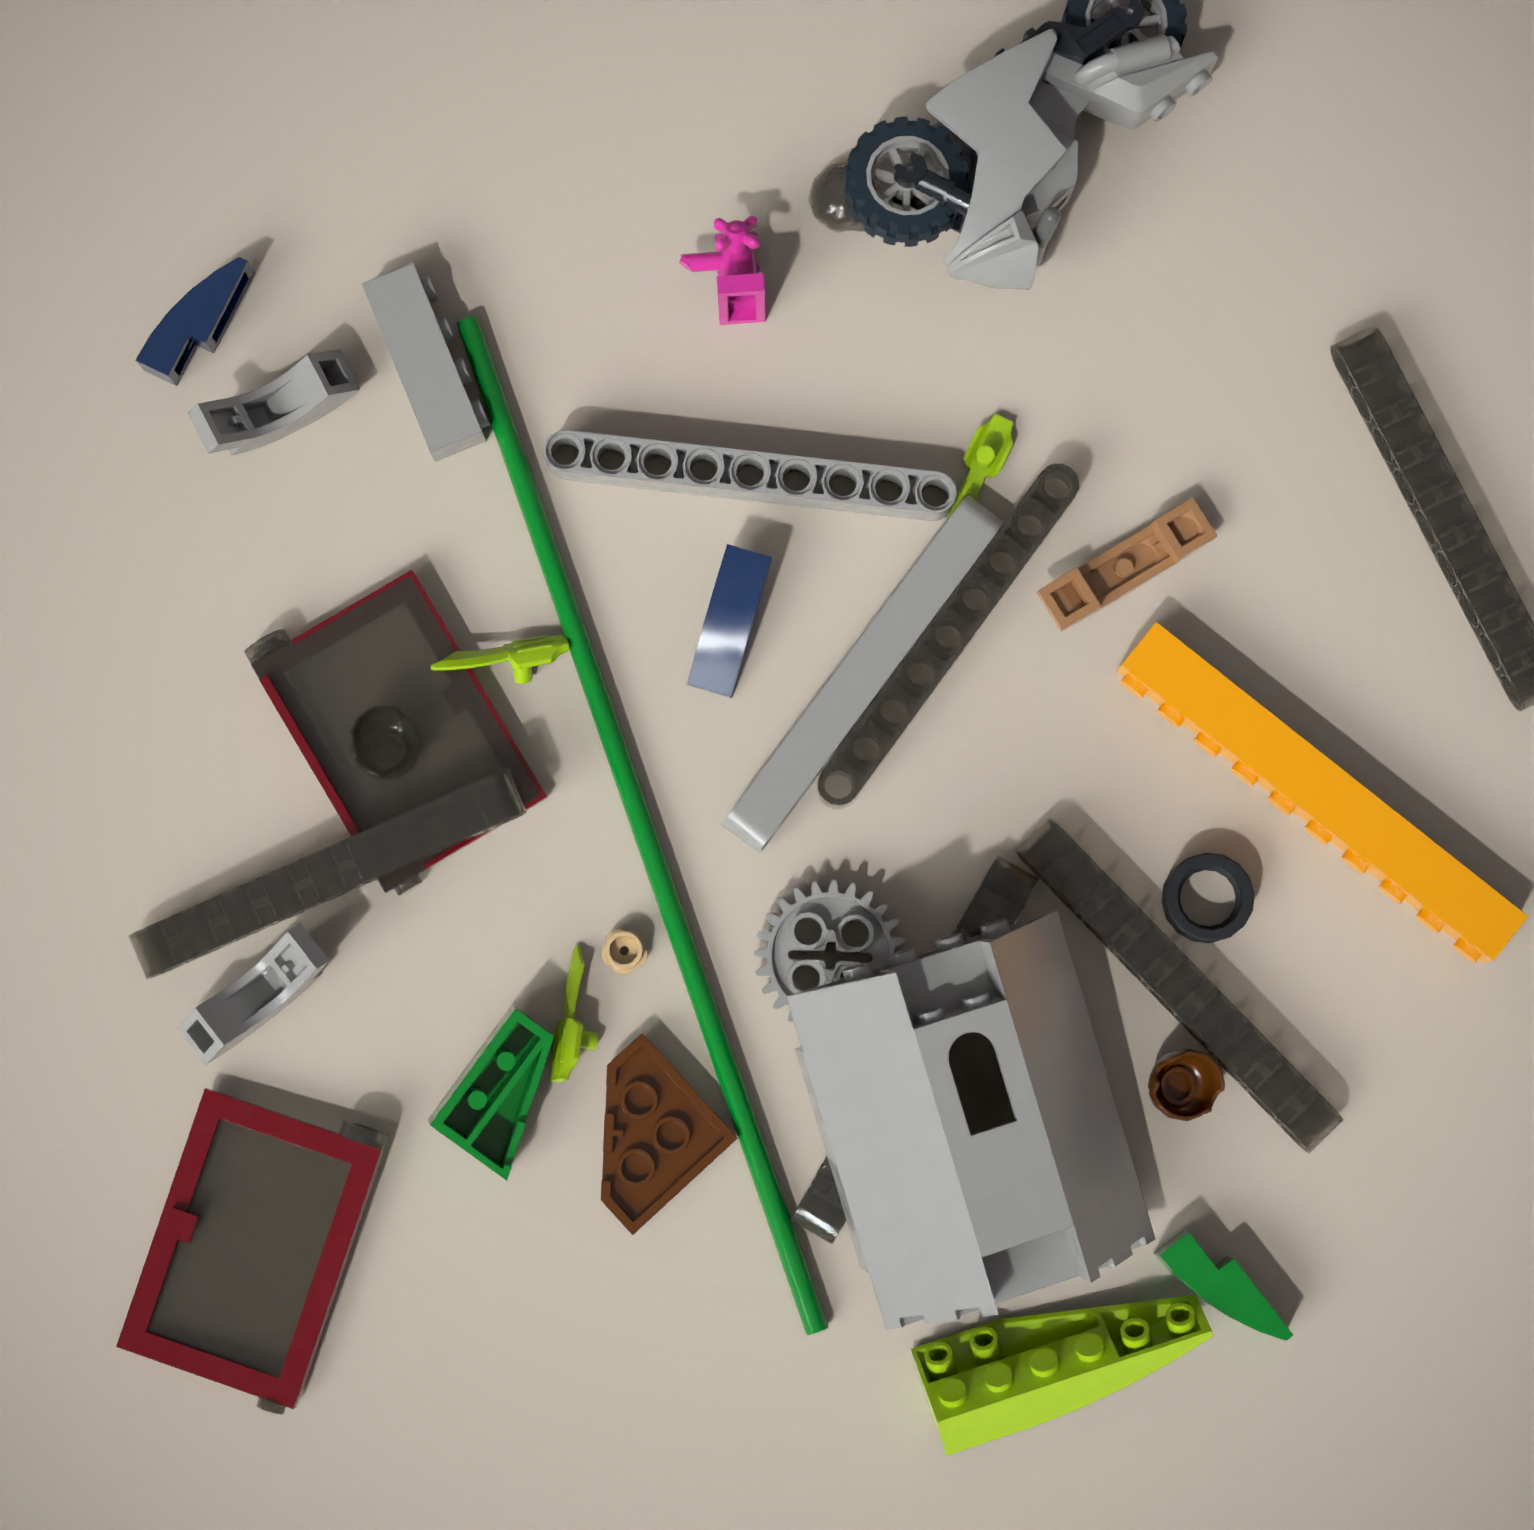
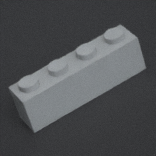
[362,263,489,462]

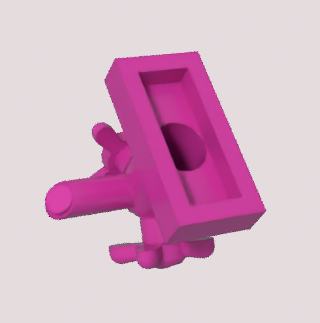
[679,215,765,325]

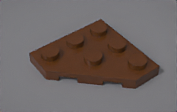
[601,1033,738,1235]

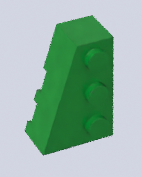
[428,1005,554,1181]

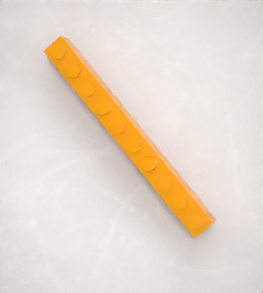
[1116,622,1529,963]

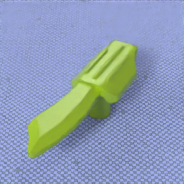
[948,413,1014,519]
[431,634,569,684]
[551,945,598,1083]

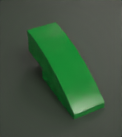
[1153,1230,1293,1341]

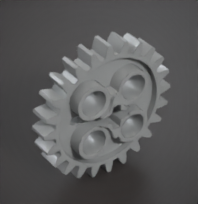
[754,880,906,1022]

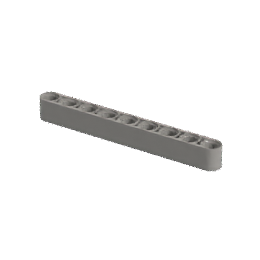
[544,430,957,521]
[722,495,1006,853]

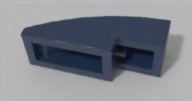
[135,257,255,386]
[687,544,772,698]

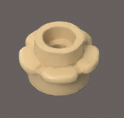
[601,928,647,974]

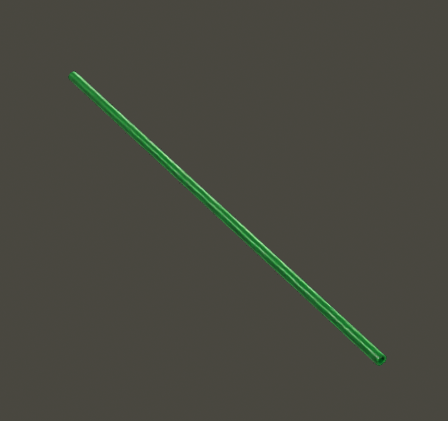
[456,316,829,1335]

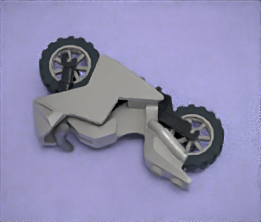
[844,0,1218,290]

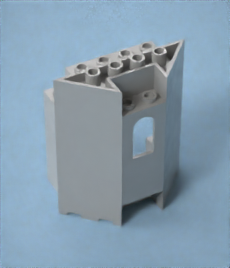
[786,910,1156,1330]

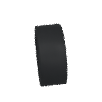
[1161,853,1255,943]

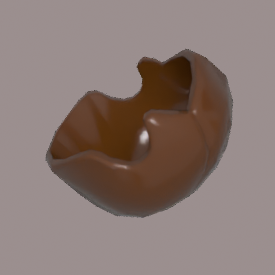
[1148,1048,1225,1121]

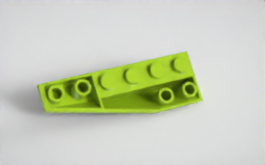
[911,1295,1213,1456]

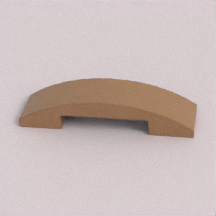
[1036,497,1217,631]

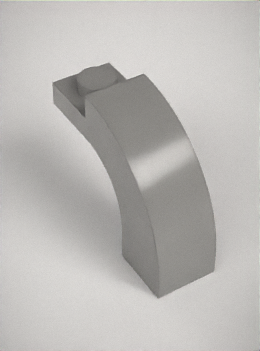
[187,349,360,456]
[177,923,330,1065]

